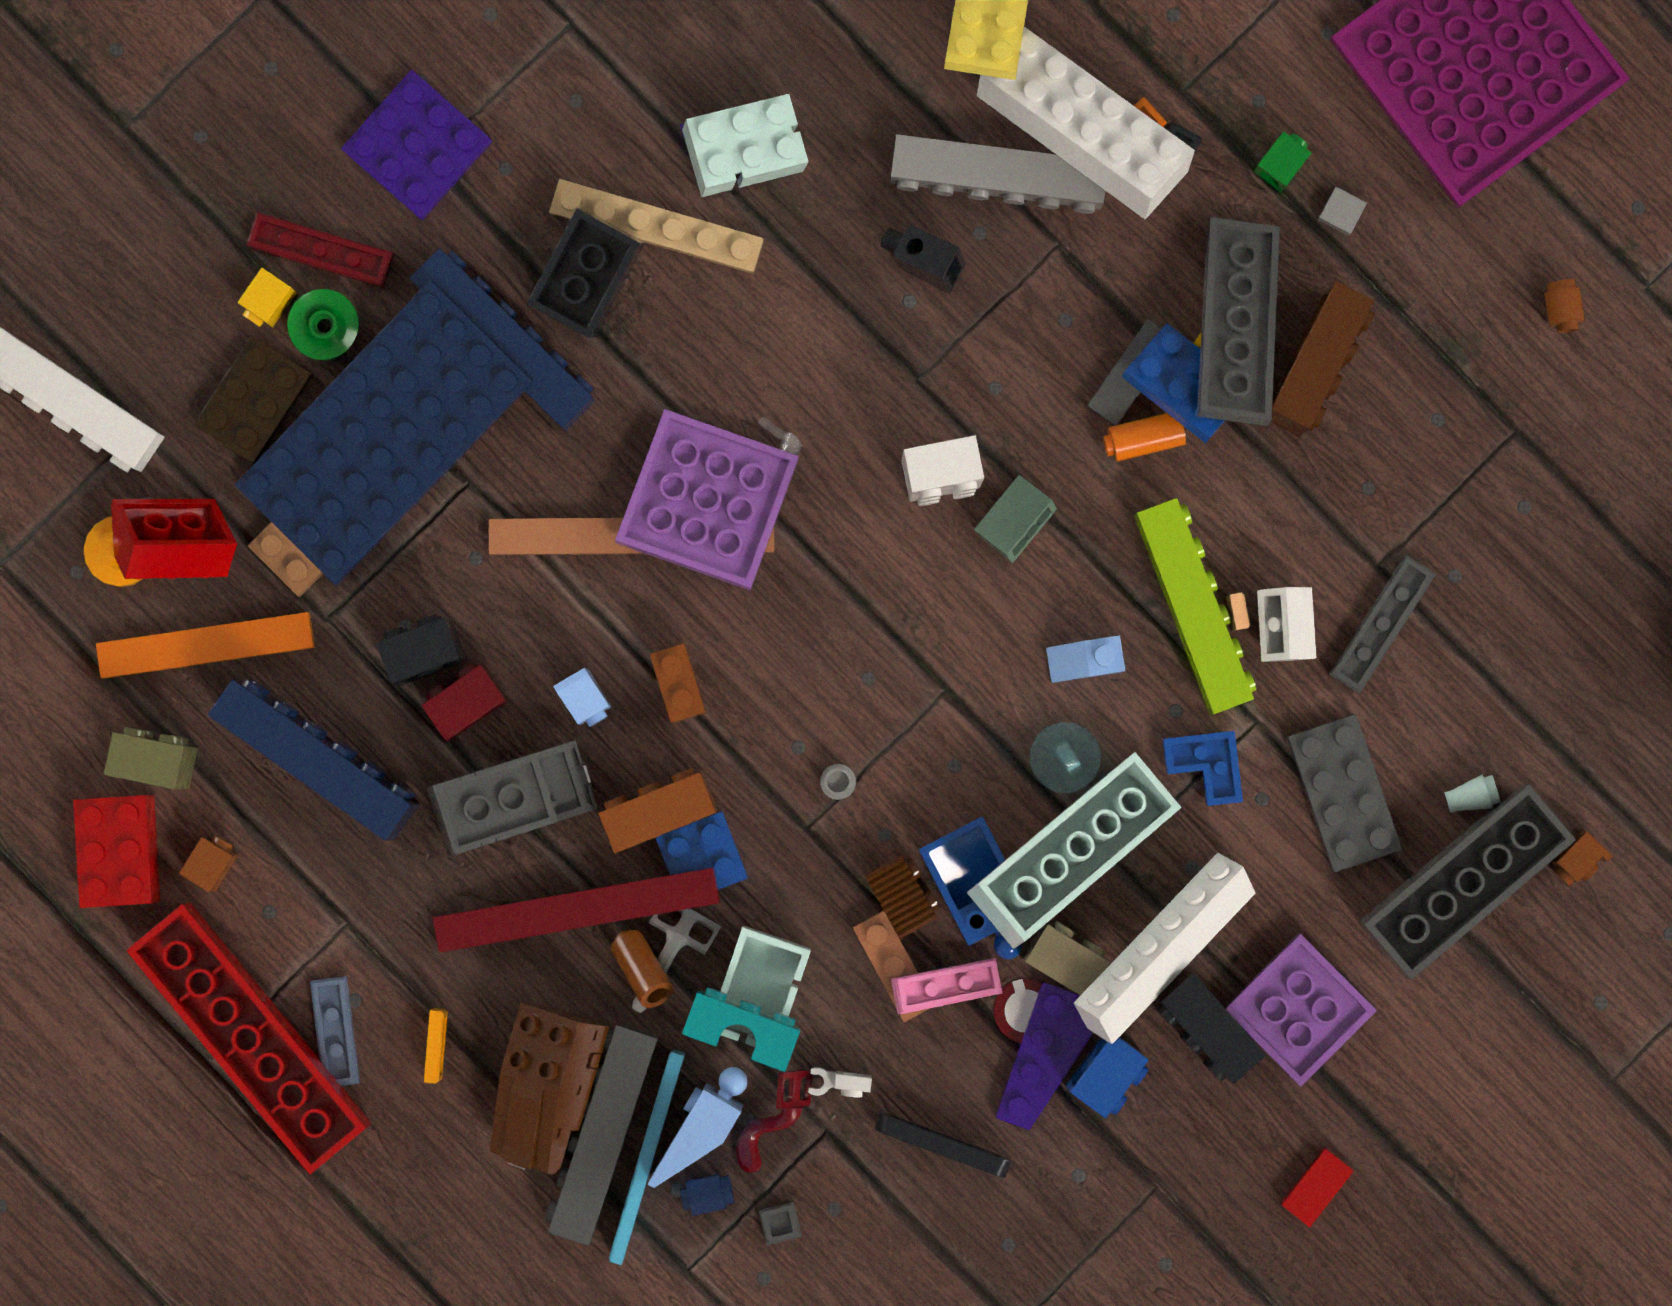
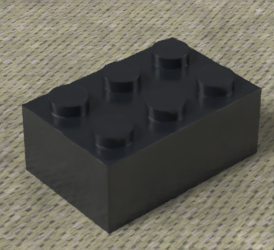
[527,208,645,338]
[1155,969,1266,1085]

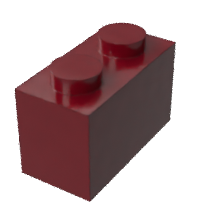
[421,663,508,741]

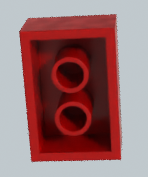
[73,795,161,908]

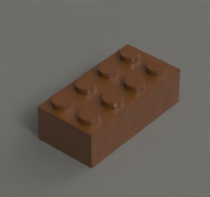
[1271,281,1375,437]

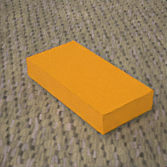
[424,1008,448,1084]

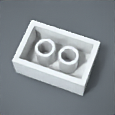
[901,435,984,506]

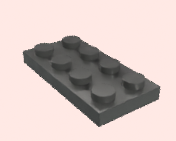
[1287,714,1402,872]

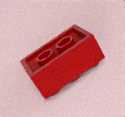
[111,499,237,580]

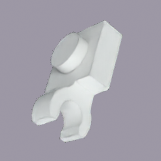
[808,1067,872,1098]

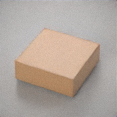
[1226,592,1250,632]

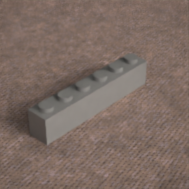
[890,134,1105,214]

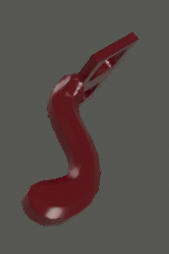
[736,1069,813,1173]

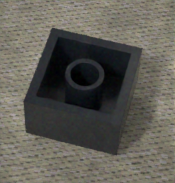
[376,614,467,686]

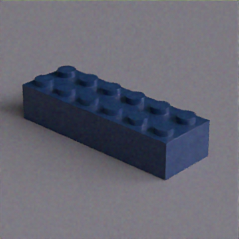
[207,678,420,841]

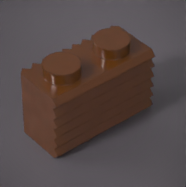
[864,854,940,939]

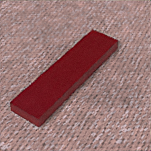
[246,212,394,288]

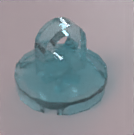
[1029,722,1101,793]

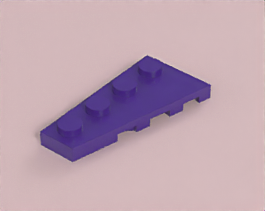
[995,981,1093,1130]

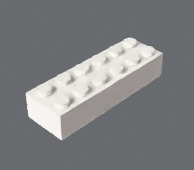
[977,27,1195,219]

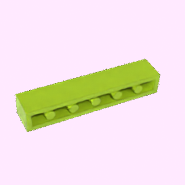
[1134,498,1256,715]

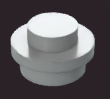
[820,764,856,800]

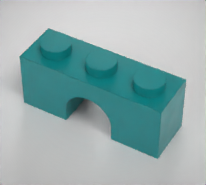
[682,987,801,1072]

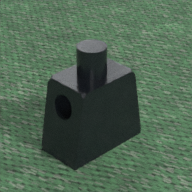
[880,225,966,295]

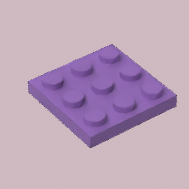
[1224,933,1377,1087]

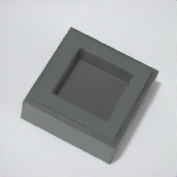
[759,1200,802,1245]

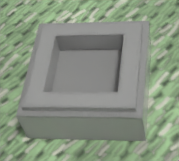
[1318,187,1367,236]

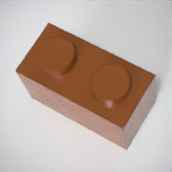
[650,643,707,724]

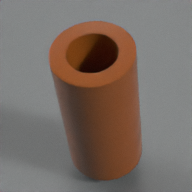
[610,930,674,1008]

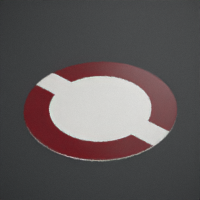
[994,979,1041,1043]

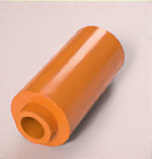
[1103,413,1186,462]

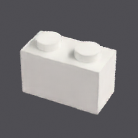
[1257,587,1316,662]

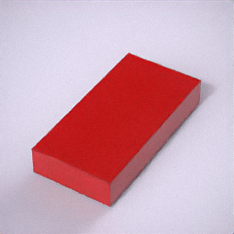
[1280,1147,1354,1227]

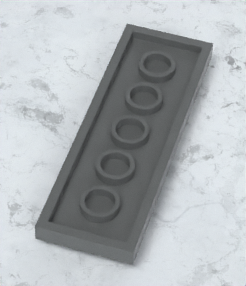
[1197,217,1280,426]

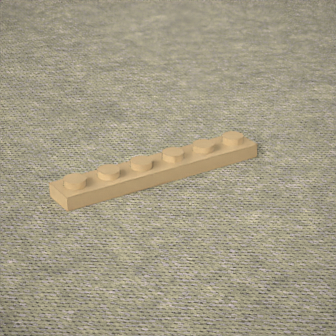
[549,179,764,274]

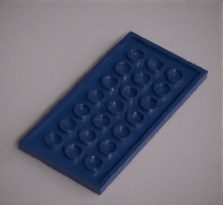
[235,280,534,585]

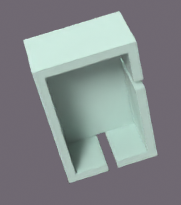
[682,94,808,197]
[721,925,811,1047]

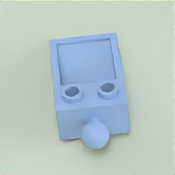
[648,1067,747,1188]

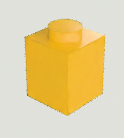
[237,268,297,328]

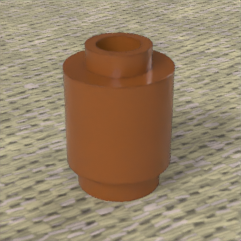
[1544,279,1585,334]

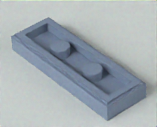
[310,976,360,1086]

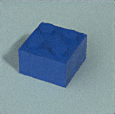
[1065,1037,1149,1119]

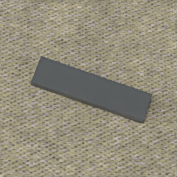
[1328,555,1436,694]

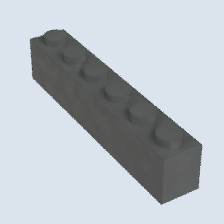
[545,1022,659,1246]

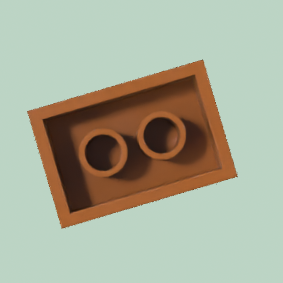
[598,768,718,854]

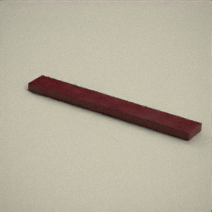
[432,867,721,953]

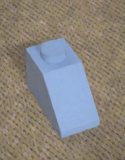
[1046,635,1125,683]
[553,668,611,727]

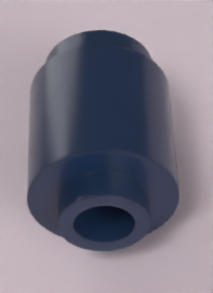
[680,1173,735,1216]

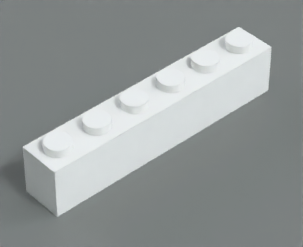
[0,327,165,473]
[1074,853,1255,1044]

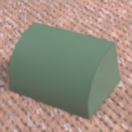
[974,475,1057,564]

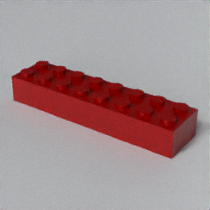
[126,902,372,1175]

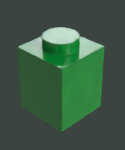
[1253,131,1312,193]

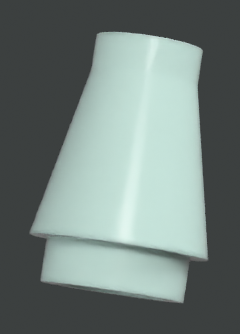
[1444,774,1501,813]

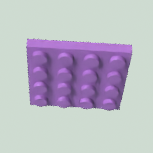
[615,409,799,591]

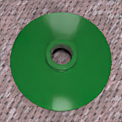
[287,289,359,360]

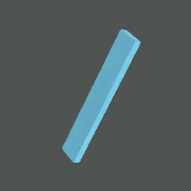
[608,1049,685,1265]

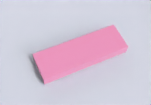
[891,958,1002,1014]

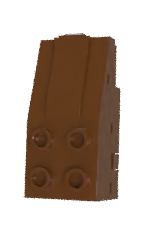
[490,1002,610,1174]

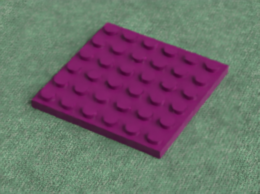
[1330,0,1630,208]

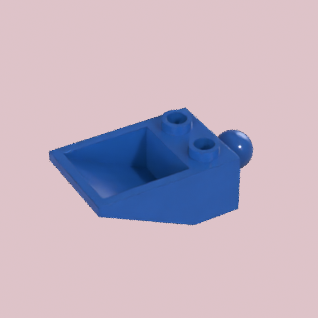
[919,816,1023,959]

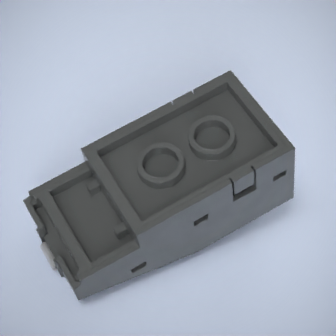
[426,740,597,856]

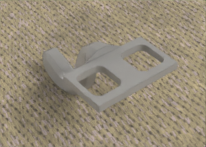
[632,909,721,1013]

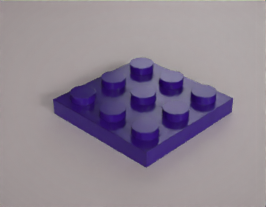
[341,69,492,221]

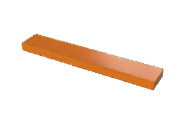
[96,612,315,679]

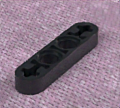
[874,1112,1012,1178]

